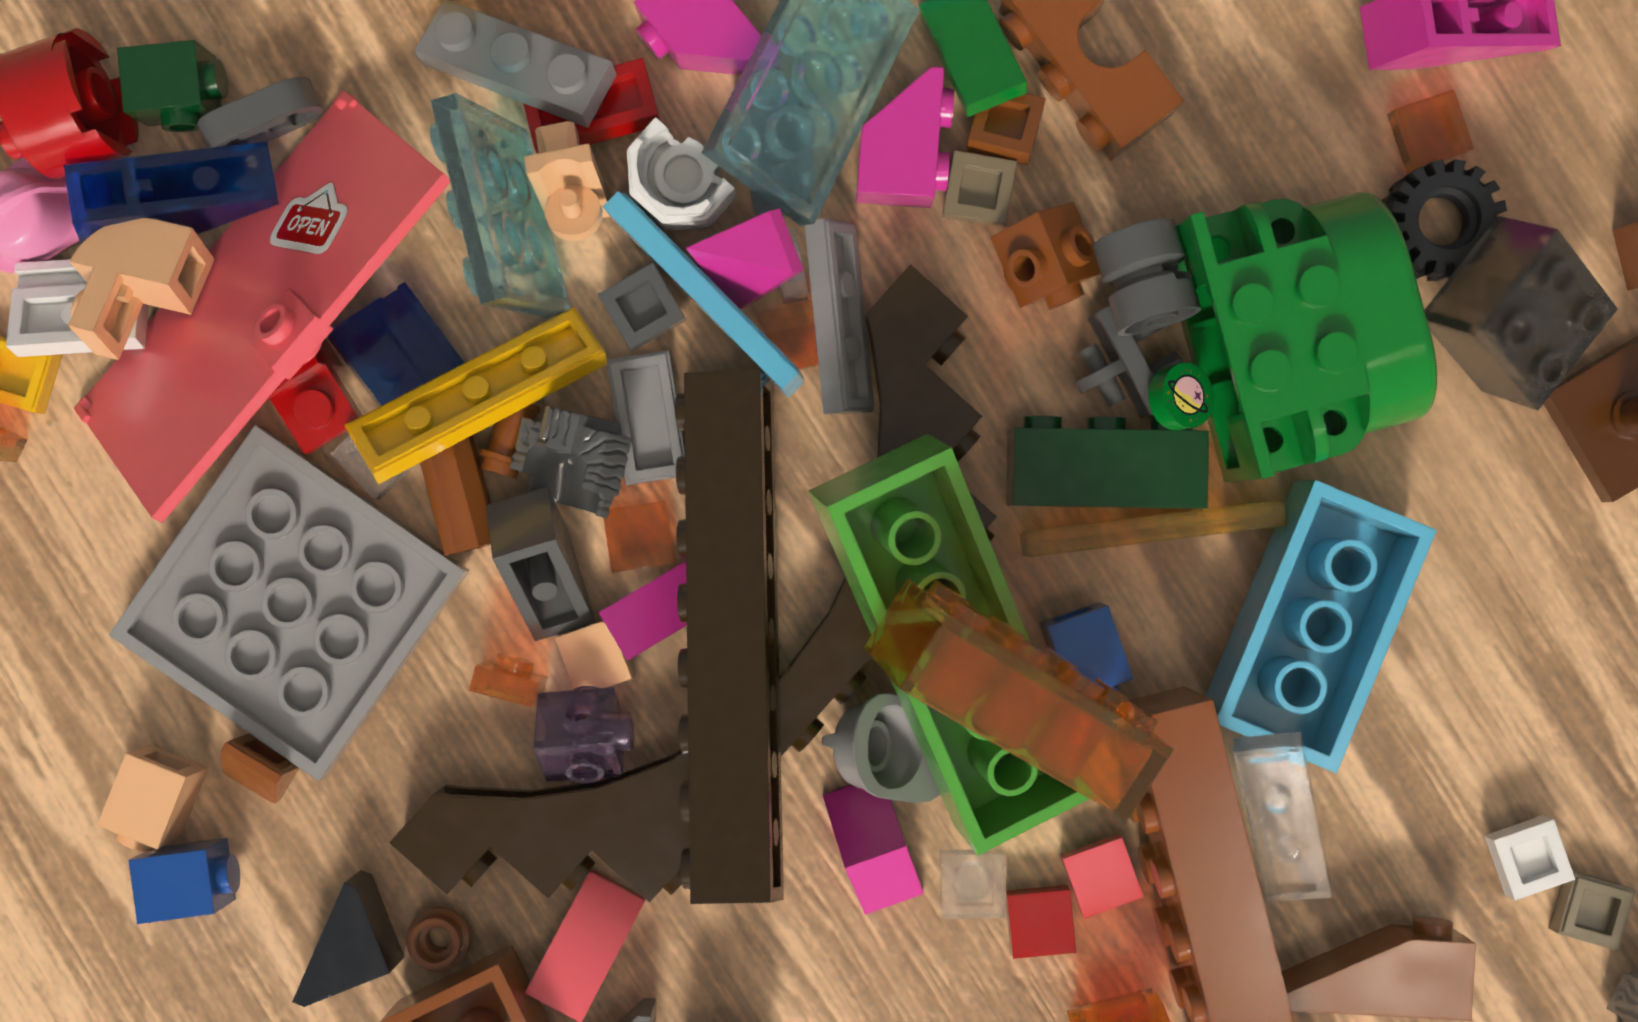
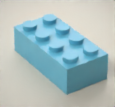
[1205,480,1437,773]

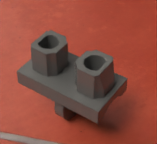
[1075,306,1184,418]

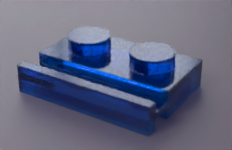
[327,282,465,407]

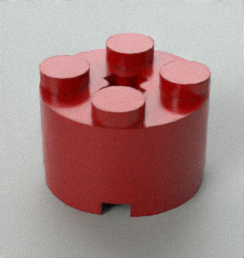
[0,28,139,179]

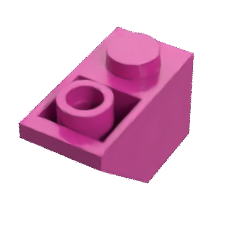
[856,67,954,208]

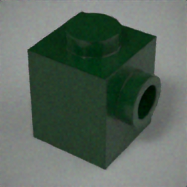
[117,40,228,132]

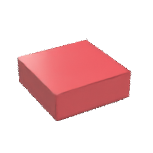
[1060,833,1144,919]

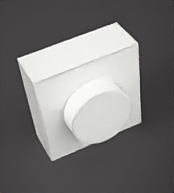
[1484,815,1575,901]

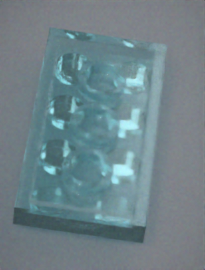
[701,0,920,226]

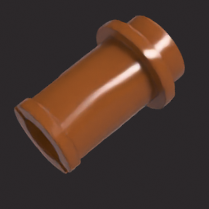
[478,404,541,480]

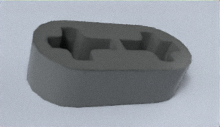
[197,77,324,158]

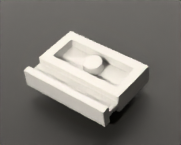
[6,259,148,357]

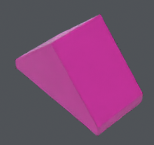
[823,784,924,915]

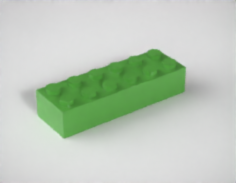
[808,434,1093,856]

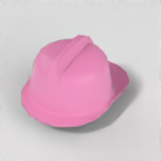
[0,158,111,273]

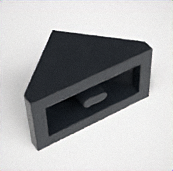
[292,870,405,1007]

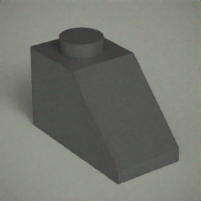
[486,486,595,641]

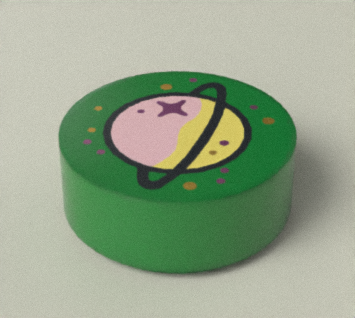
[1148,362,1214,431]

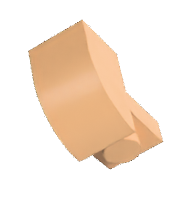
[68,218,215,360]

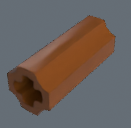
[420,435,491,556]

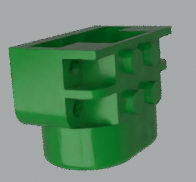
[1177,192,1437,482]

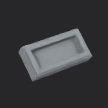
[607,350,685,485]

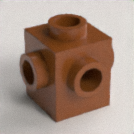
[990,202,1100,310]

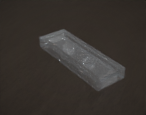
[1233,732,1332,902]

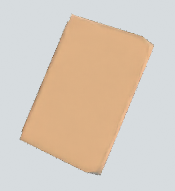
[555,620,636,697]

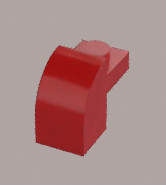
[269,338,363,454]

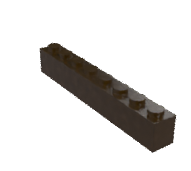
[675,368,784,904]

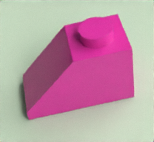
[634,0,778,78]

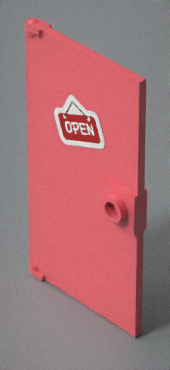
[74,90,452,523]

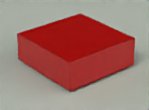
[1005,885,1076,959]

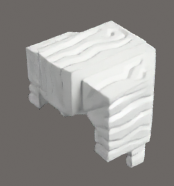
[627,117,736,231]

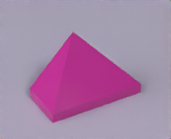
[686,208,804,310]

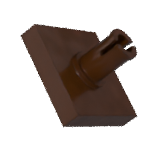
[1538,336,1638,502]

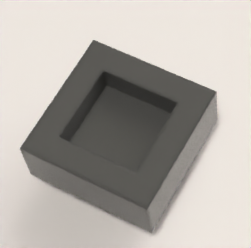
[598,262,687,352]

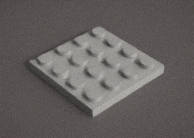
[109,425,470,781]

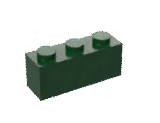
[1006,416,1209,509]

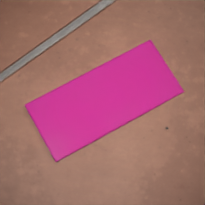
[598,561,687,661]

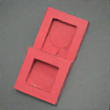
[525,869,646,1022]

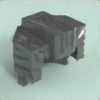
[510,406,632,519]

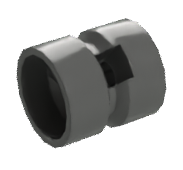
[1093,218,1201,336]

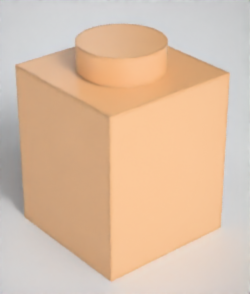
[97,745,208,851]

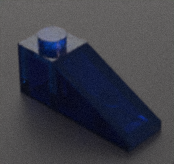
[64,141,279,244]

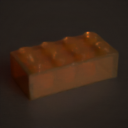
[864,578,1174,820]

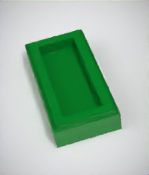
[918,0,1027,117]

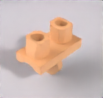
[524,121,610,241]

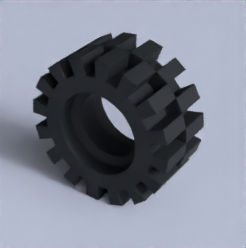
[1382,159,1507,281]

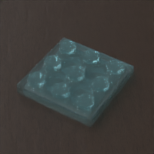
[430,93,570,318]

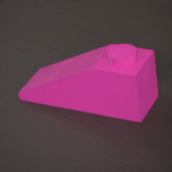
[1360,0,1561,70]

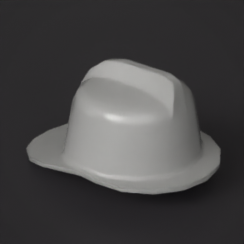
[822,693,940,803]

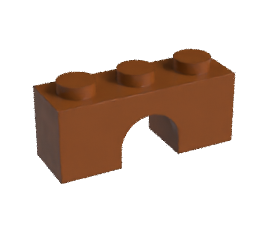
[999,0,1184,161]

